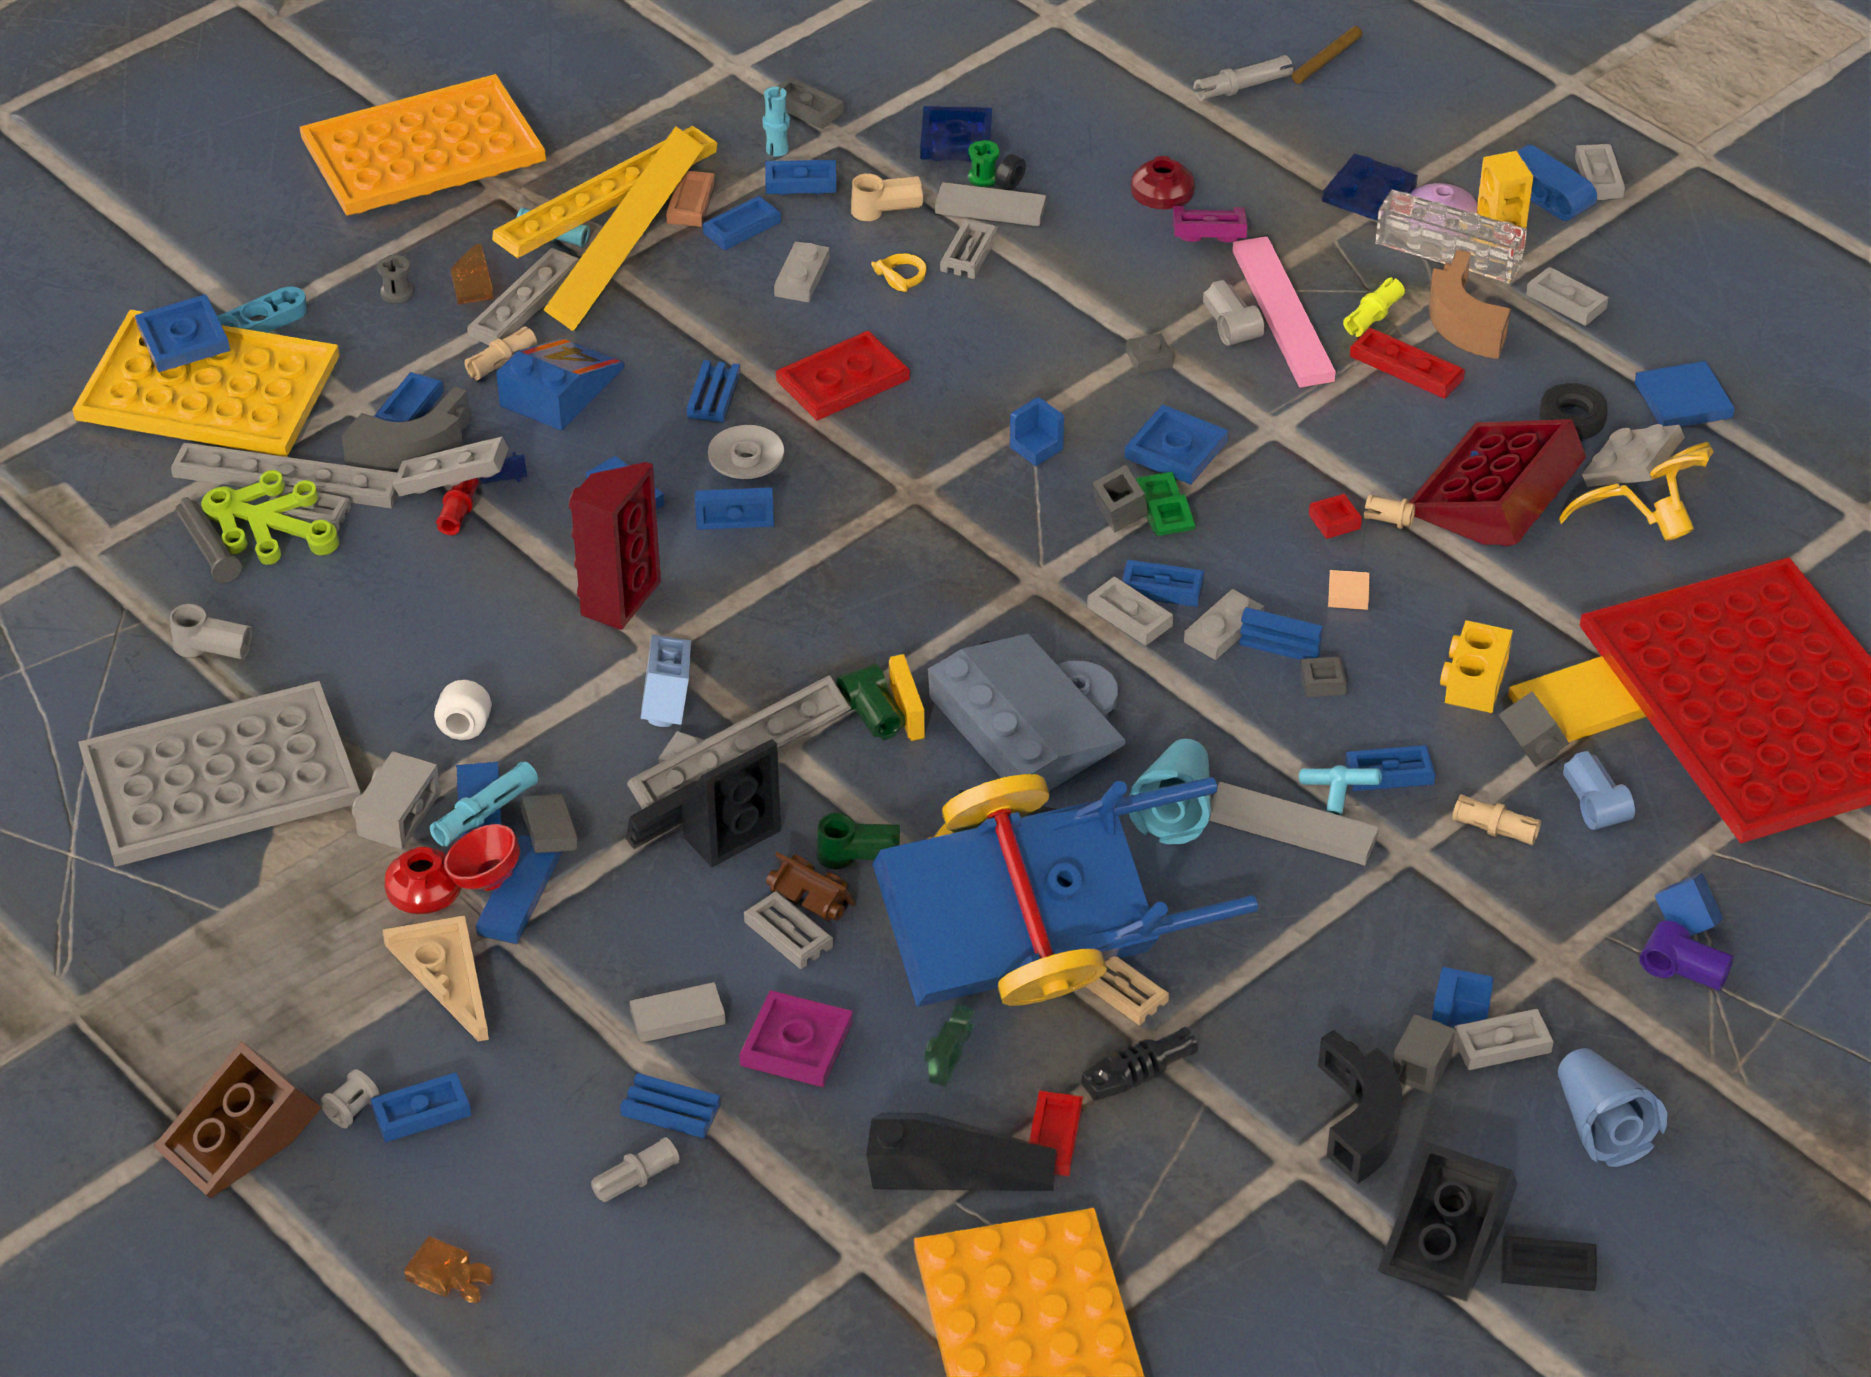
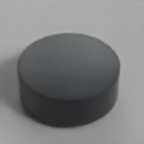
[995,153,1026,191]

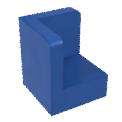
[1010,397,1064,466]
[1654,872,1723,936]
[1432,967,1494,1028]

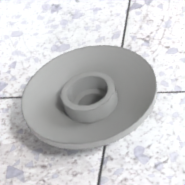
[708,425,784,479]

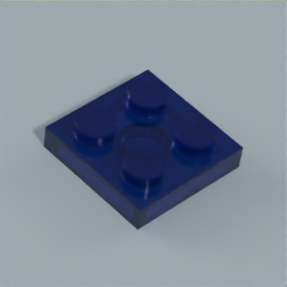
[920,106,992,162]
[1322,153,1418,224]

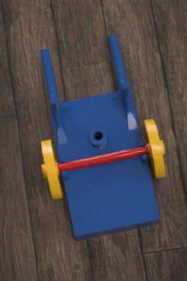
[872,774,1258,1007]

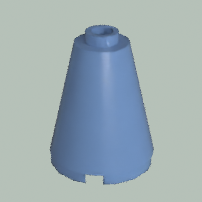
[1558,1048,1668,1167]

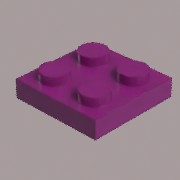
[739,990,853,1088]

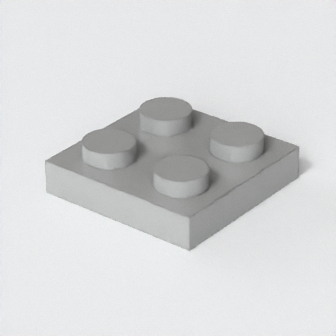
[1582,424,1685,487]

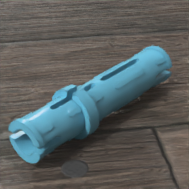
[430,762,538,846]

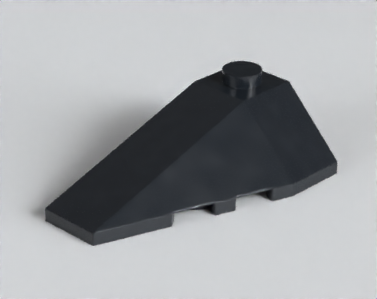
[866,1112,1057,1191]

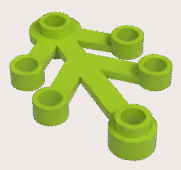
[201,470,340,565]

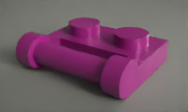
[1172,206,1247,242]

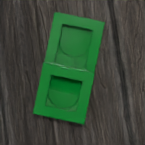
[1136,472,1195,536]

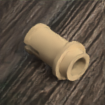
[1364,494,1415,529]

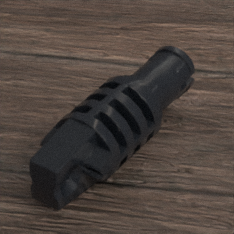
[1081,1027,1198,1101]

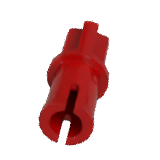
[436,478,479,535]

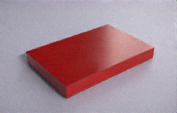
[776,330,910,421]

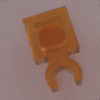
[404,1236,493,1303]

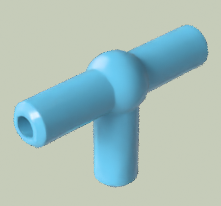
[1299,765,1382,815]

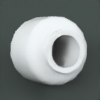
[434,680,492,740]

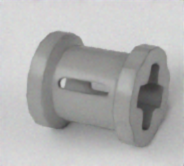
[320,1069,380,1129]

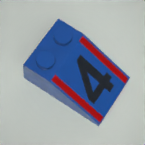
[496,338,624,431]

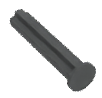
[175,497,242,583]

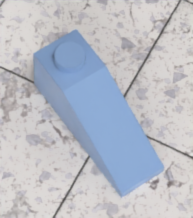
[641,634,691,727]

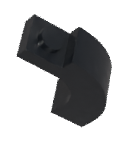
[1318,1030,1402,1184]

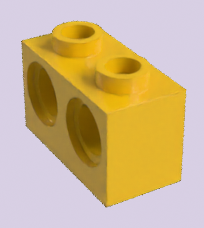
[1476,151,1533,239]
[1440,620,1513,713]

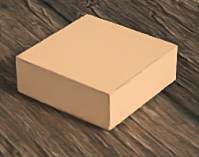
[1328,570,1369,610]

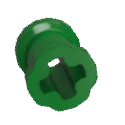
[968,140,1000,187]

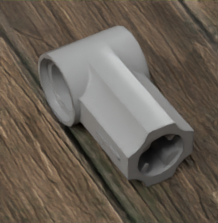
[1203,280,1264,346]
[170,604,253,660]

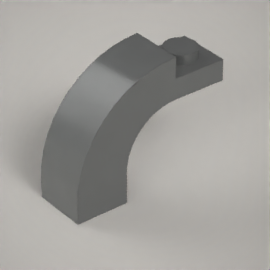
[341,386,471,473]

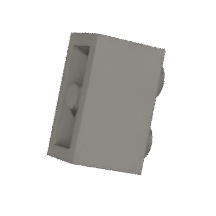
[352,751,441,850]

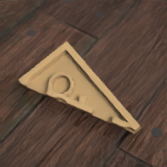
[382,915,489,1041]

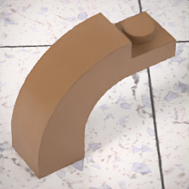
[1428,250,1511,359]

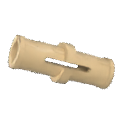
[465,326,537,381]
[1452,794,1541,846]

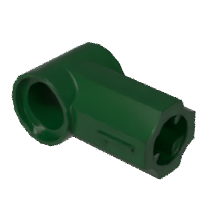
[836,664,905,741]
[816,813,900,869]

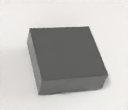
[1300,657,1347,697]

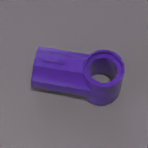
[1639,920,1734,991]

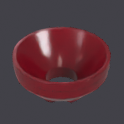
[1131,156,1194,209]

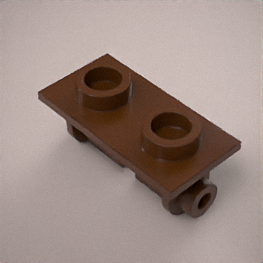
[766,852,856,921]

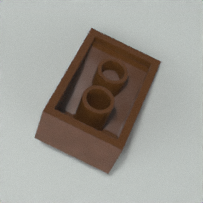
[153,1041,322,1198]

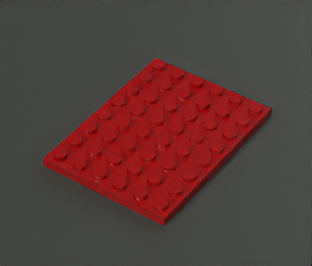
[1579,557,1871,844]

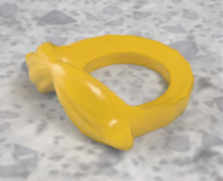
[871,254,927,292]

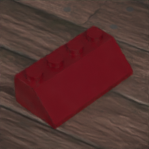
[569,462,661,630]

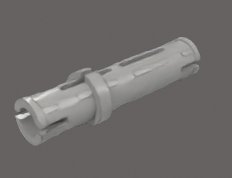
[1194,55,1293,101]

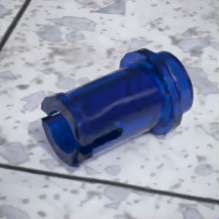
[481,452,528,485]

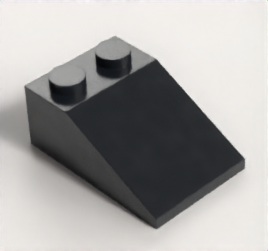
[682,739,781,867]
[1378,1142,1518,1302]

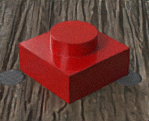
[1309,494,1362,539]

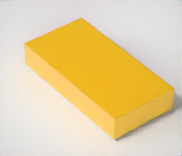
[889,654,924,741]

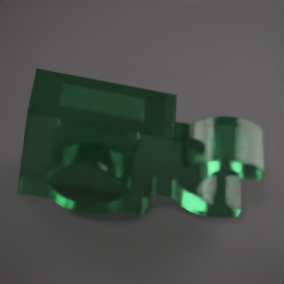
[924,1005,974,1087]

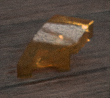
[451,243,493,305]

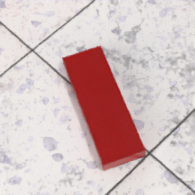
[1350,328,1465,399]

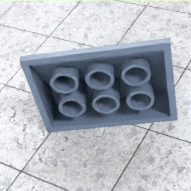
[928,634,1125,791]

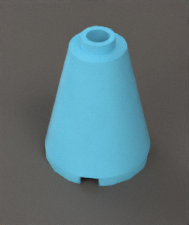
[1129,739,1211,844]

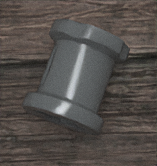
[377,255,413,304]

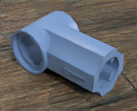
[1563,751,1635,830]

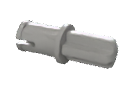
[591,1137,680,1202]

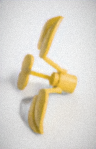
[1559,442,1714,542]

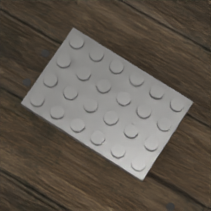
[78,681,360,867]

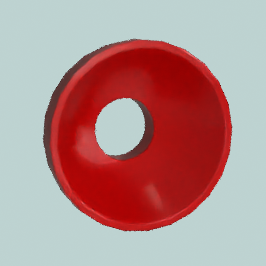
[444,824,520,891]
[384,847,462,914]

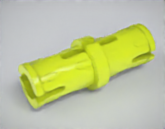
[1343,277,1405,337]

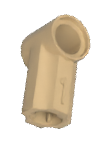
[851,174,923,221]

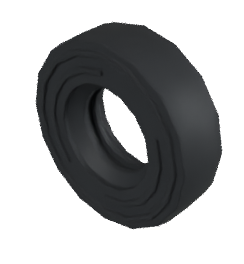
[1540,383,1608,440]

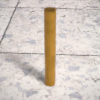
[1292,26,1363,84]

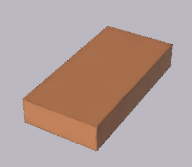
[666,171,715,227]

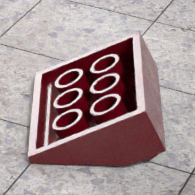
[1409,419,1587,547]

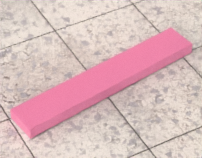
[1233,236,1336,388]

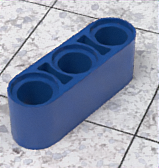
[1517,145,1597,221]

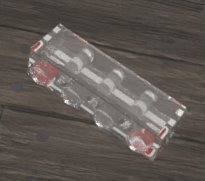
[1375,190,1527,283]

